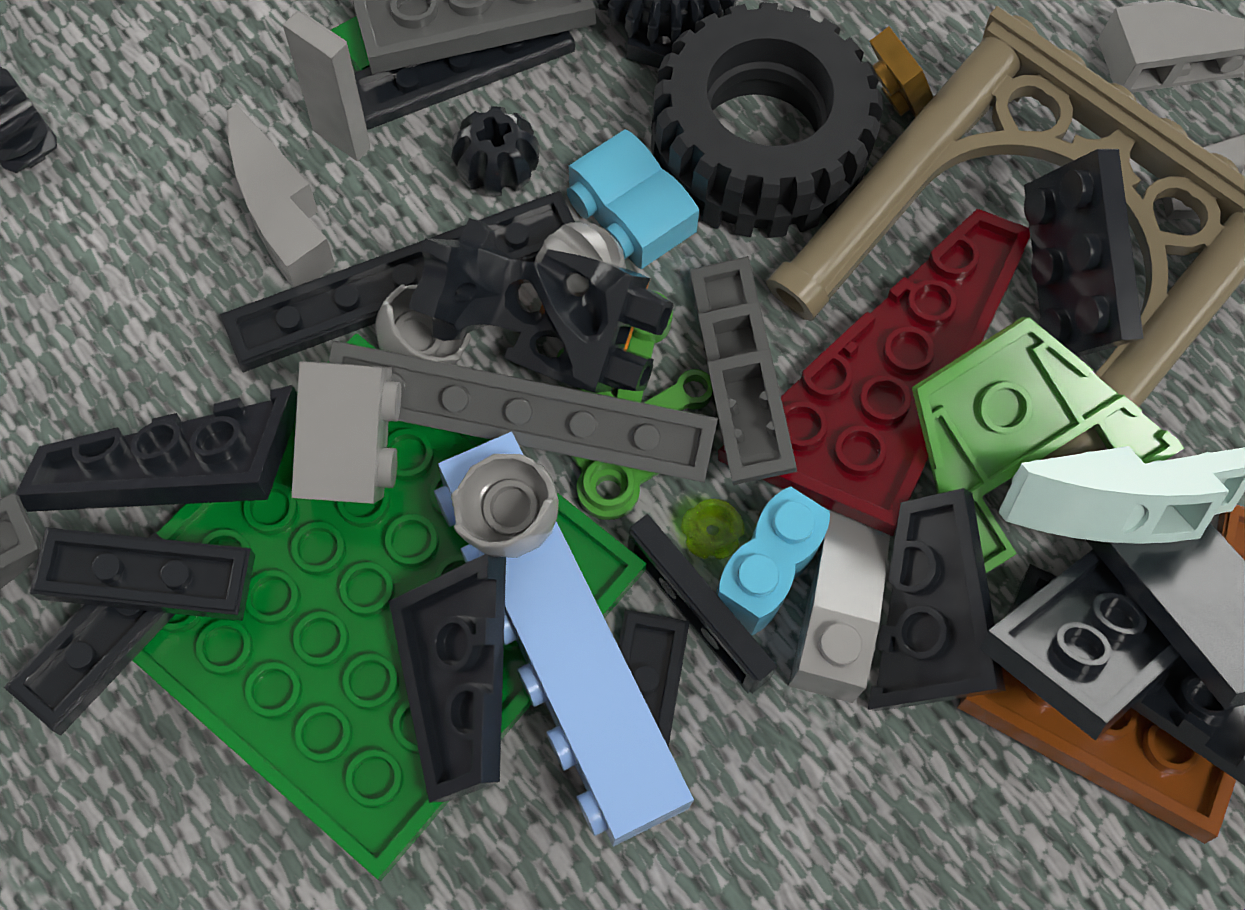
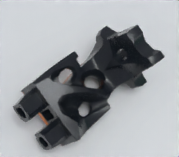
[408,218,674,393]

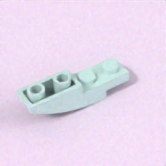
[999,446,1245,544]

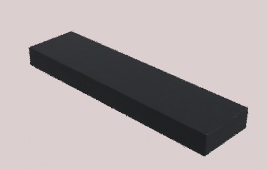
[354,30,575,130]

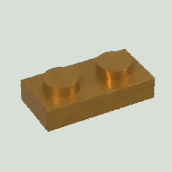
[869,26,934,118]

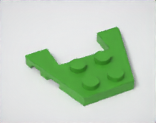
[912,317,1184,573]

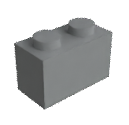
[292,362,401,504]

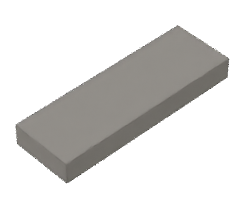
[283,10,371,162]

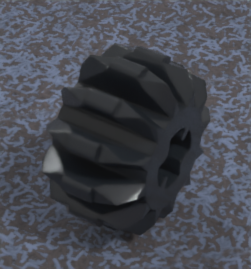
[0,67,57,173]

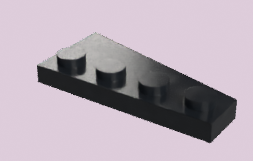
[15,385,298,512]

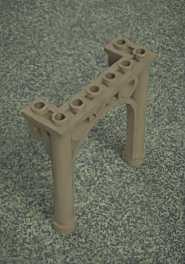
[766,6,1245,478]

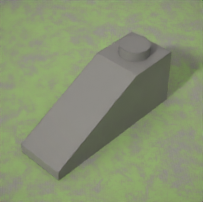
[1098,0,1245,93]
[788,509,890,703]

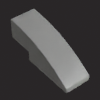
[227,104,336,287]

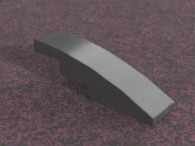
[690,256,797,485]

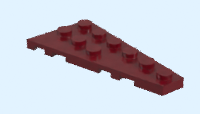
[718,208,1030,537]

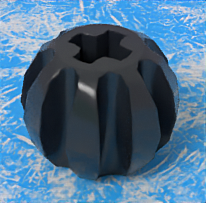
[451,106,540,196]

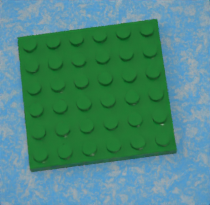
[132,333,647,882]

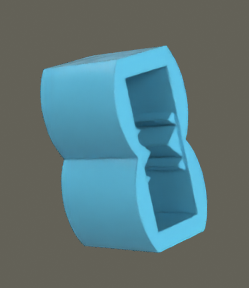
[567,129,699,269]
[716,486,830,635]

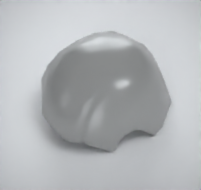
[375,285,471,365]
[451,454,559,558]

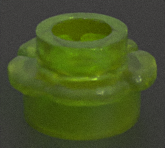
[681,499,745,560]

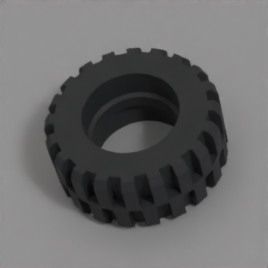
[651,2,883,238]

